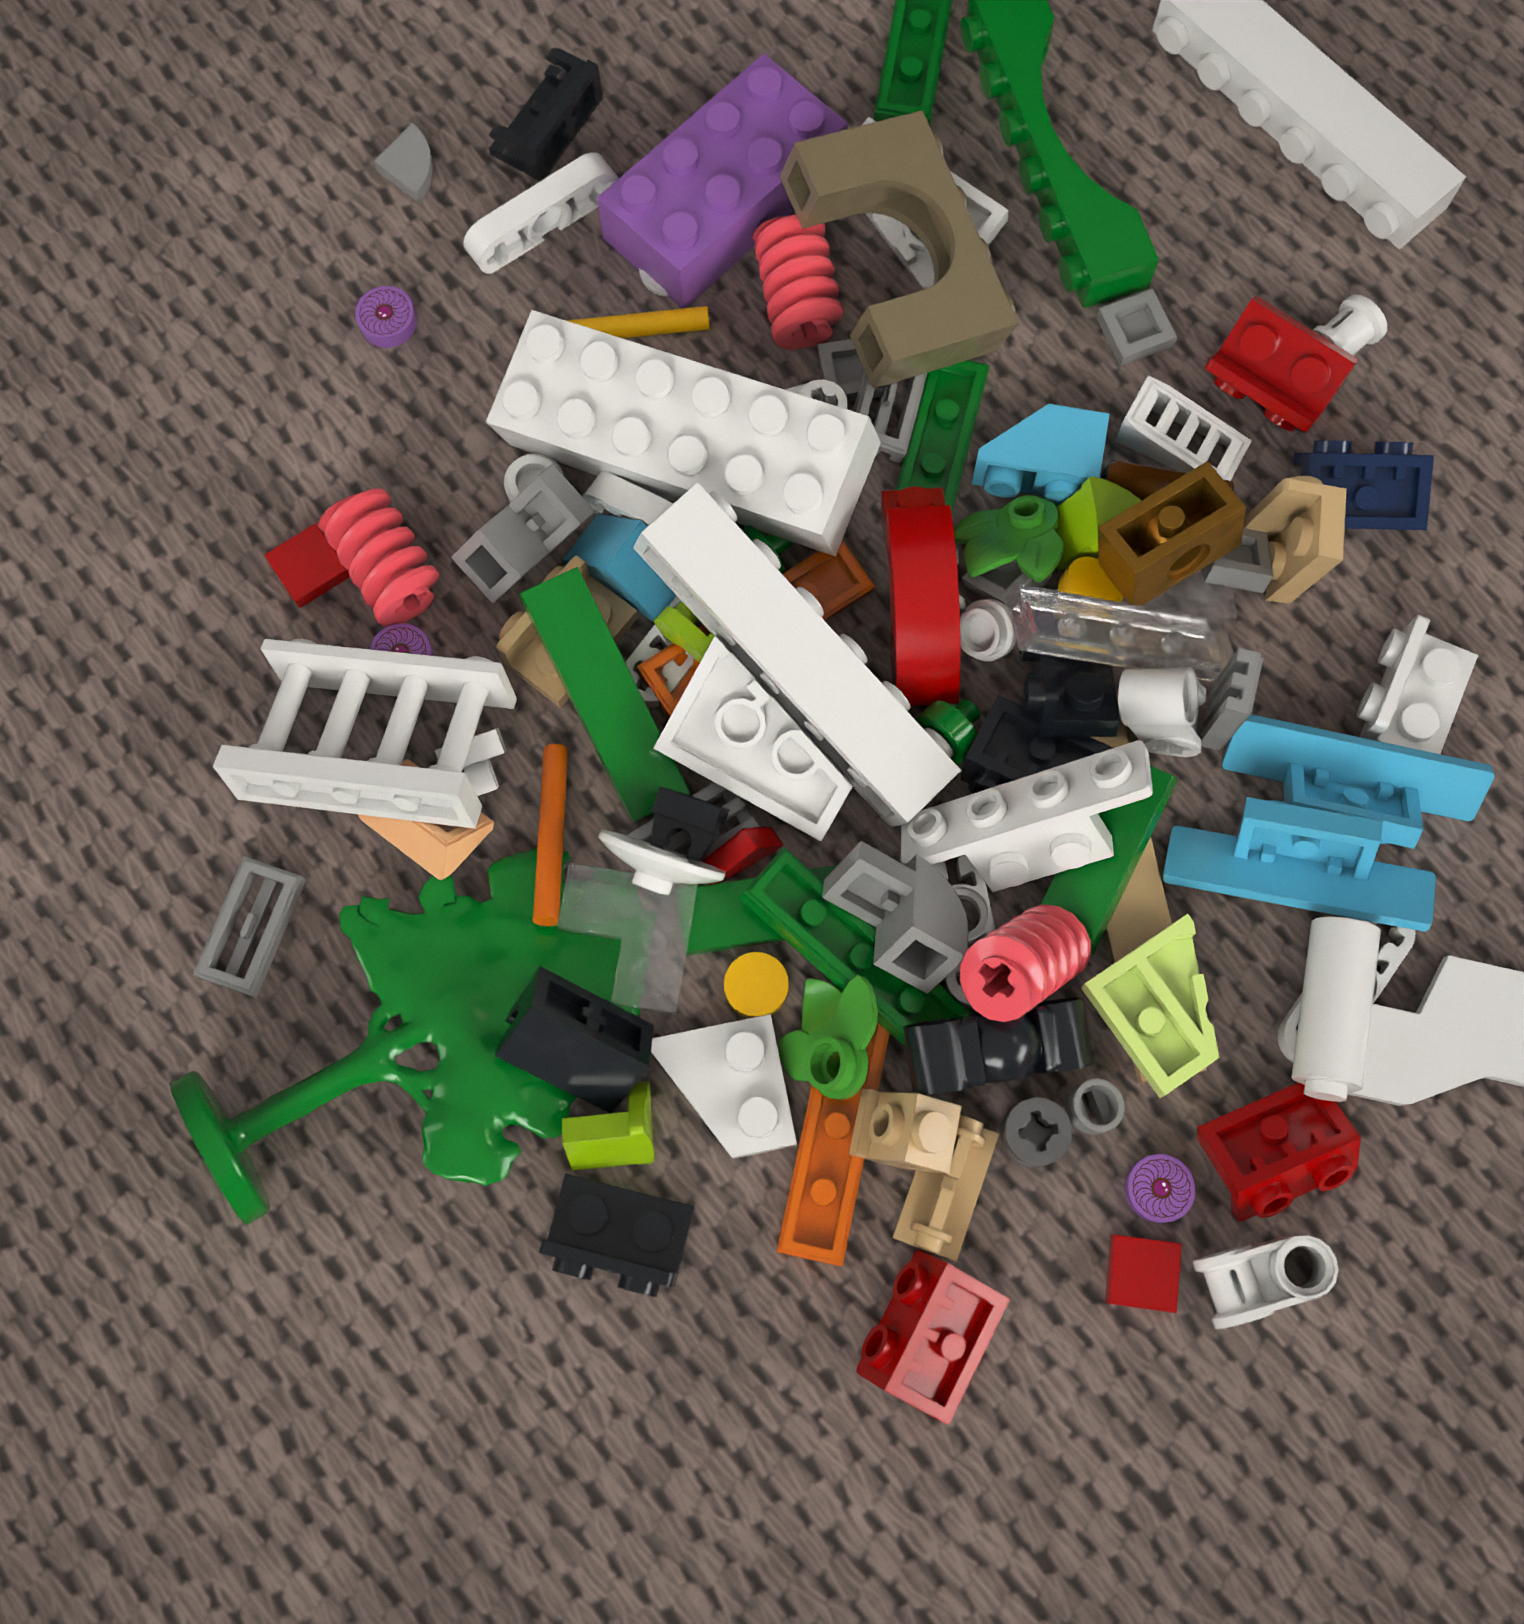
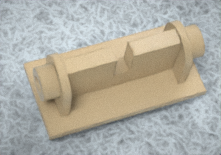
[892,1115,999,1262]

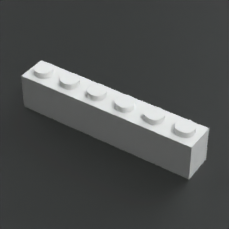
[1152,0,1466,249]
[633,482,961,828]

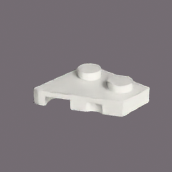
[651,1014,797,1159]

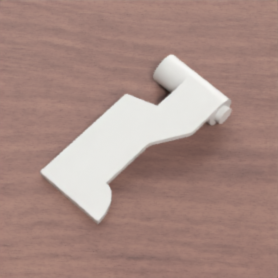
[1291,917,1524,1106]

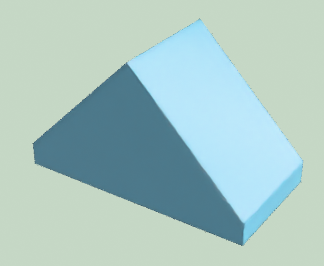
[562,514,677,622]

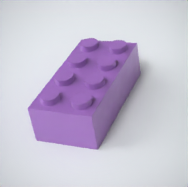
[597,53,848,308]

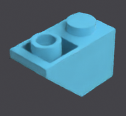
[971,404,1110,507]

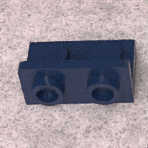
[1294,440,1434,530]

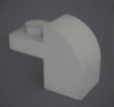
[451,463,595,604]
[822,841,968,994]

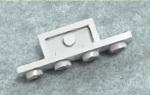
[901,740,1153,892]

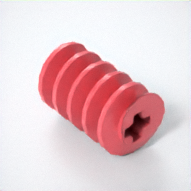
[752,214,843,350]
[317,489,439,627]
[960,904,1091,1022]

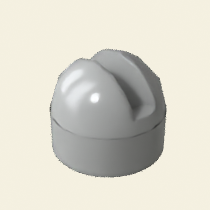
[1065,1078,1125,1135]

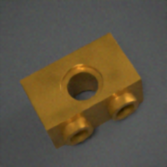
[1098,461,1246,610]

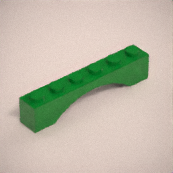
[961,0,1159,309]

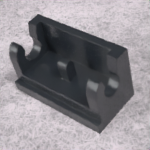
[488,48,603,181]
[495,966,654,1113]

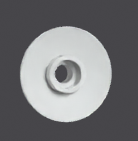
[598,829,726,895]

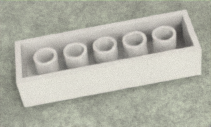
[486,310,881,556]

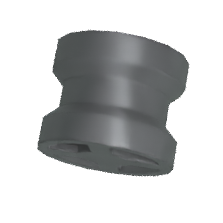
[1000,1097,1072,1168]

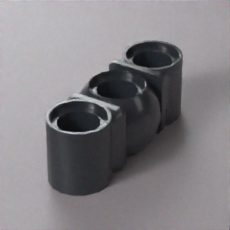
[903,997,1093,1095]

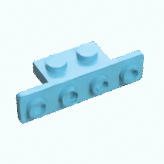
[1222,714,1495,849]
[1162,797,1436,932]

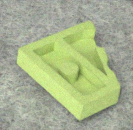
[1081,914,1219,1098]

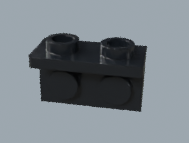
[1019,600,1120,738]
[960,695,1113,794]
[539,1173,695,1297]

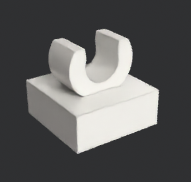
[435,727,507,796]

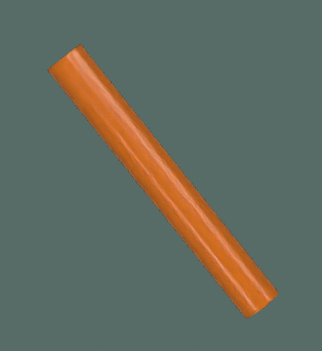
[533,744,568,926]

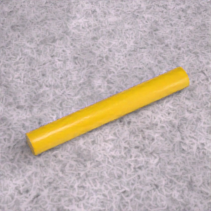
[566,306,710,339]

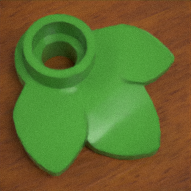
[954,495,1064,582]
[778,975,878,1100]

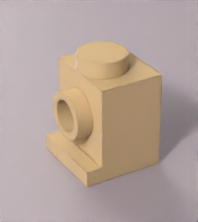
[849,1089,962,1174]

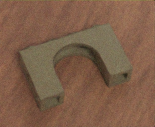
[779,111,1019,389]

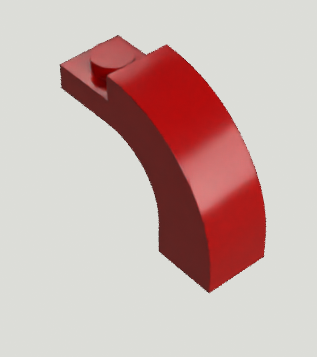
[881,487,960,706]

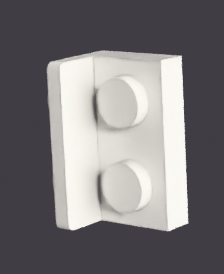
[1356,614,1478,754]

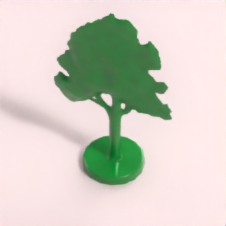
[169,847,657,1225]

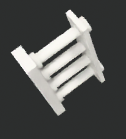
[213,639,517,829]

